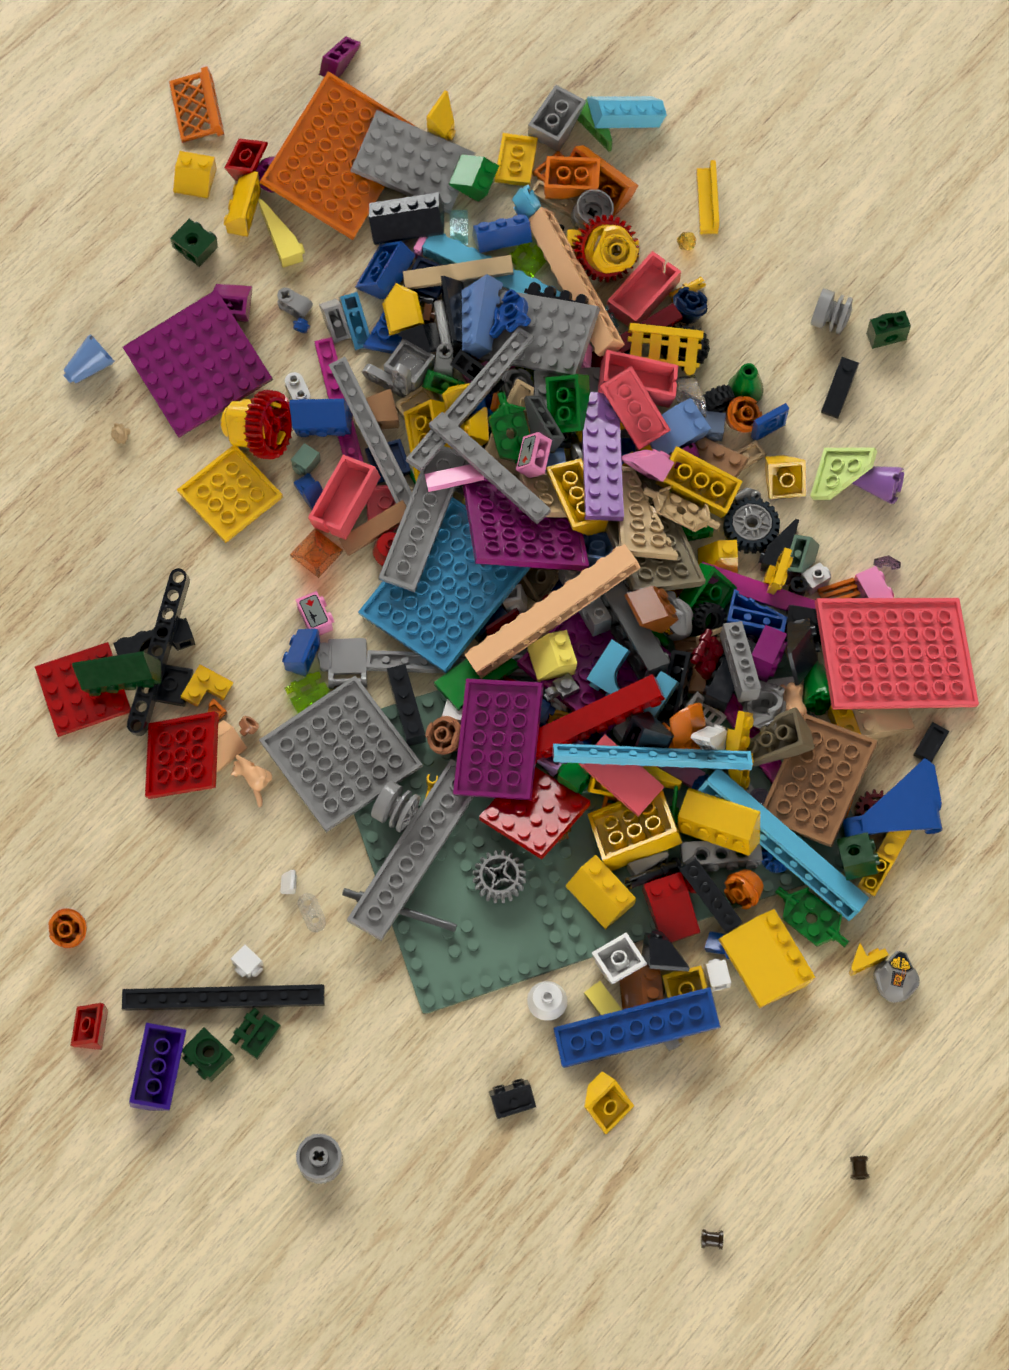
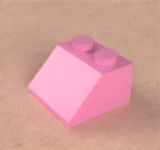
[621,449,674,482]

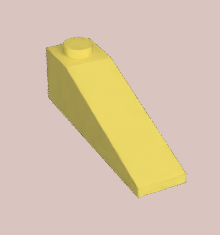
[258,199,305,268]

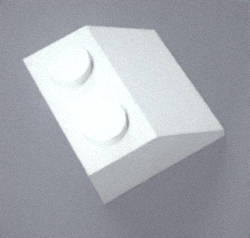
[592,932,647,984]

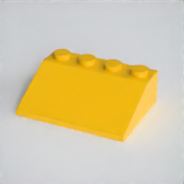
[587,789,683,871]
[718,909,816,1009]

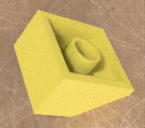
[527,630,577,682]

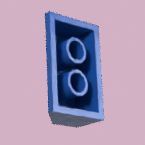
[472,215,532,253]
[355,241,415,299]
[289,398,353,437]

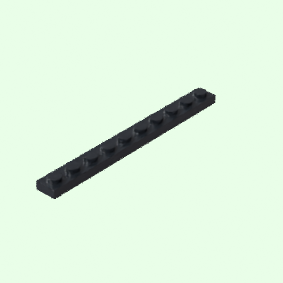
[122,984,325,1011]

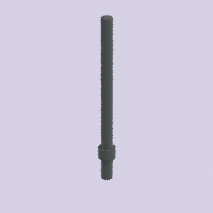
[342,888,457,932]

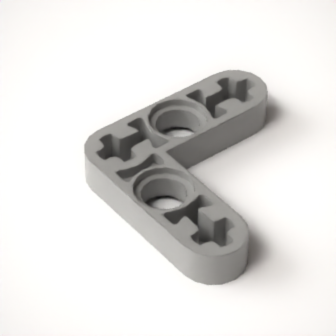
[362,363,412,398]

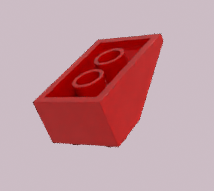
[642,872,700,943]

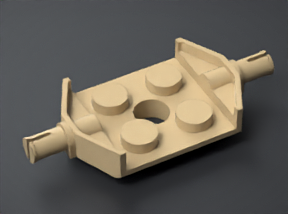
[643,486,721,532]

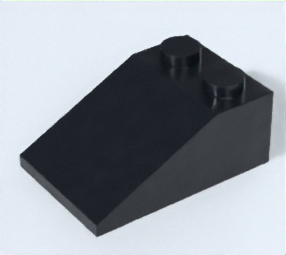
[787,618,821,686]

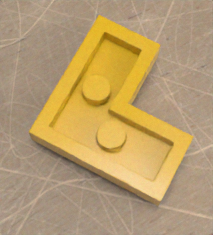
[181,664,234,707]

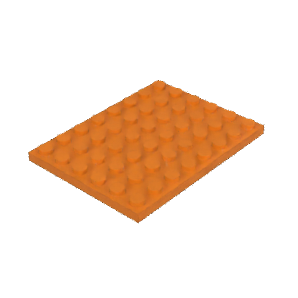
[260,71,417,240]

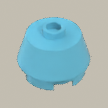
[512,184,544,219]

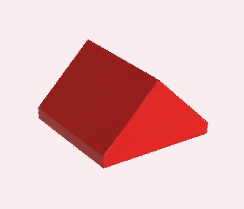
[70,1003,108,1050]

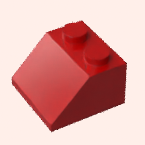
[224,138,268,181]

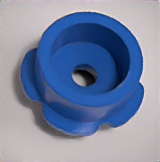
[293,318,310,333]

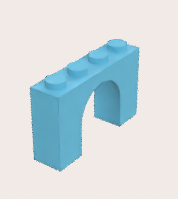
[587,640,679,719]

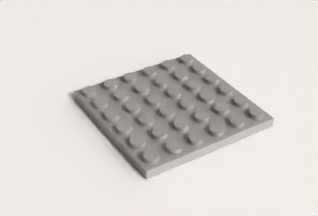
[259,675,423,833]

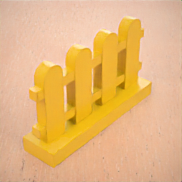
[628,323,704,376]

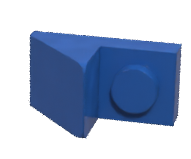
[294,473,323,510]

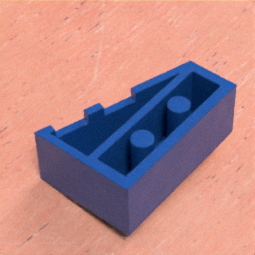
[727,589,787,640]

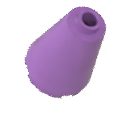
[852,466,904,504]

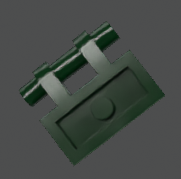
[230,1007,281,1060]

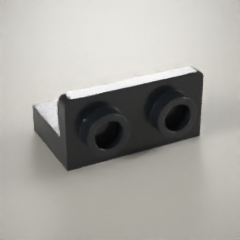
[489,1079,536,1119]

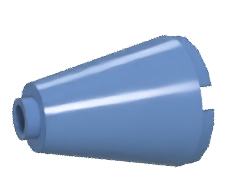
[63,334,115,384]

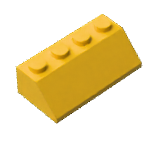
[403,399,449,481]
[655,446,743,518]
[546,458,608,536]
[678,788,761,856]

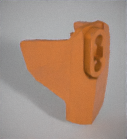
[662,703,706,768]

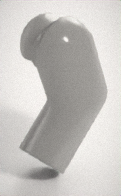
[733,488,761,503]

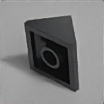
[398,323,441,353]

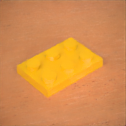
[495,133,538,186]

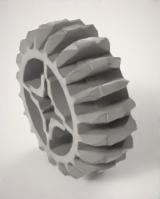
[473,850,526,904]

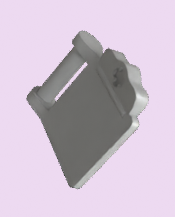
[317,638,367,689]

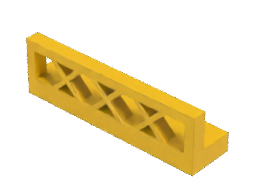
[696,160,720,234]

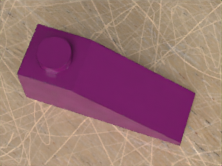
[319,36,361,78]

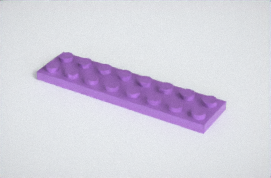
[582,392,624,521]

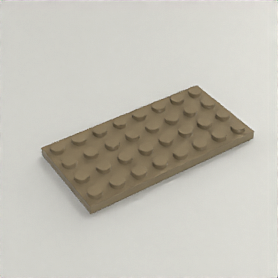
[605,471,706,592]

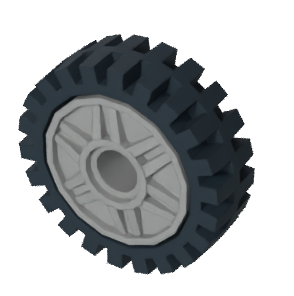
[723,497,780,554]

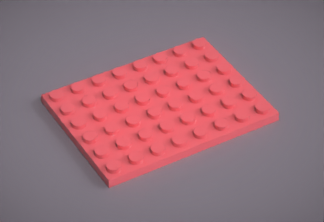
[814,598,979,710]

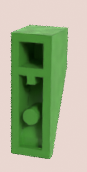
[577,99,612,152]

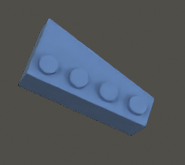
[462,274,503,359]

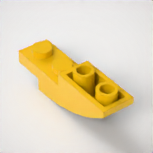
[726,711,754,791]
[857,830,912,897]

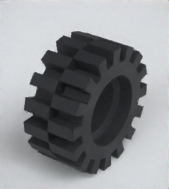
[700,385,736,413]
[692,602,727,637]

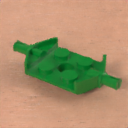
[488,392,530,464]
[775,886,849,948]

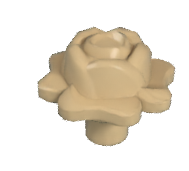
[111,423,130,444]

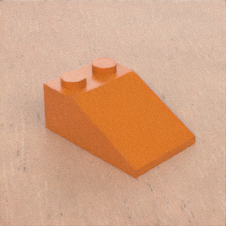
[544,156,601,199]

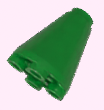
[728,363,764,404]
[803,660,832,715]

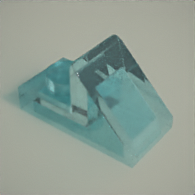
[450,210,468,245]

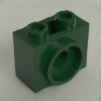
[170,218,218,267]
[866,310,911,349]
[837,832,880,880]
[182,1027,235,1082]

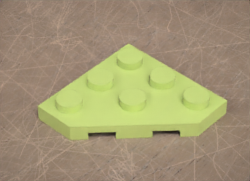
[810,448,877,500]

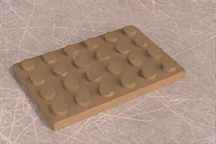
[763,713,878,848]

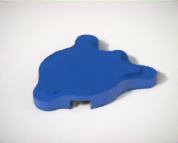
[489,289,531,338]

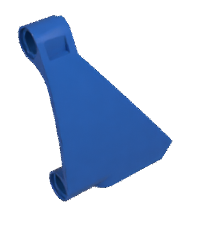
[843,758,943,837]

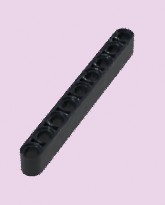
[127,568,190,736]

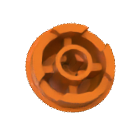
[725,396,762,433]
[724,869,764,909]
[48,908,87,948]

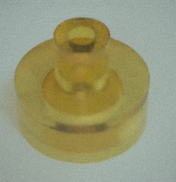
[677,232,696,251]

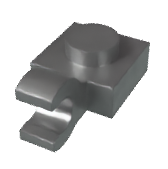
[544,673,579,702]

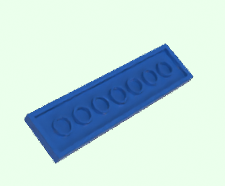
[554,987,721,1068]

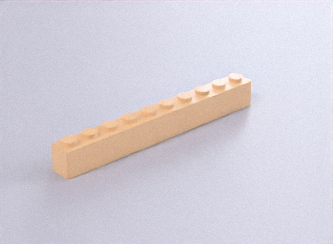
[528,207,625,357]
[465,544,641,679]

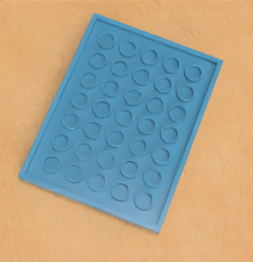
[358,497,531,673]

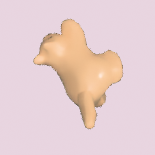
[780,682,807,717]
[231,754,272,808]

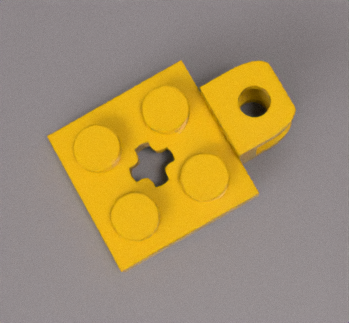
[763,548,793,595]

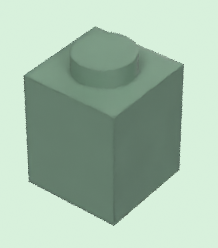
[291,443,321,475]

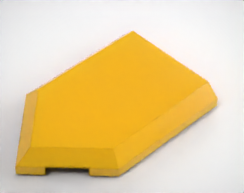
[382,283,424,336]

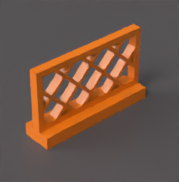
[169,66,224,143]

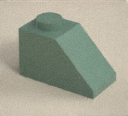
[787,535,820,574]

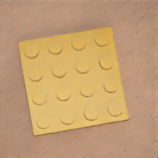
[177,446,283,543]

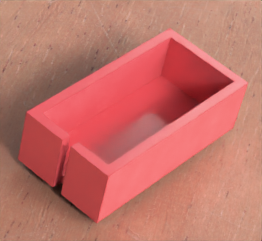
[606,251,681,327]
[598,350,678,408]
[308,455,381,540]

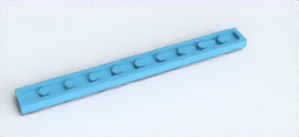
[553,743,753,770]

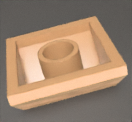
[217,720,247,772]

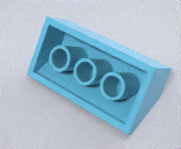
[587,96,667,128]

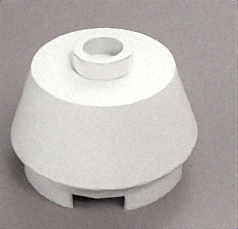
[527,981,567,1021]

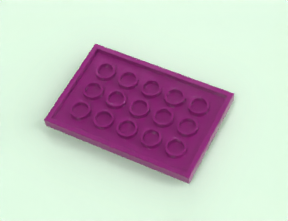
[453,679,544,800]

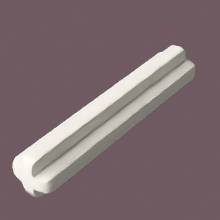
[434,300,451,345]

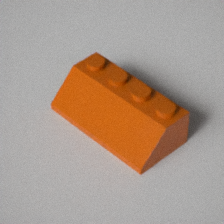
[569,145,639,217]

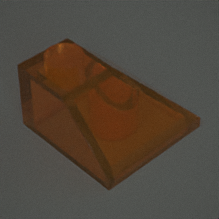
[290,528,343,578]

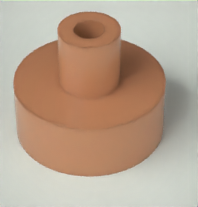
[239,716,259,736]

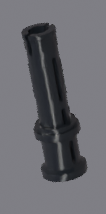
[625,857,682,890]

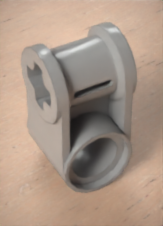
[277,288,313,319]
[434,343,454,378]

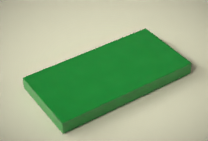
[434,658,519,711]

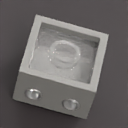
[384,339,435,392]

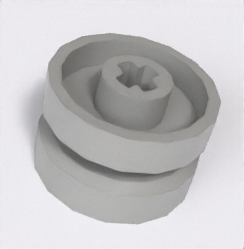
[296,1134,343,1184]

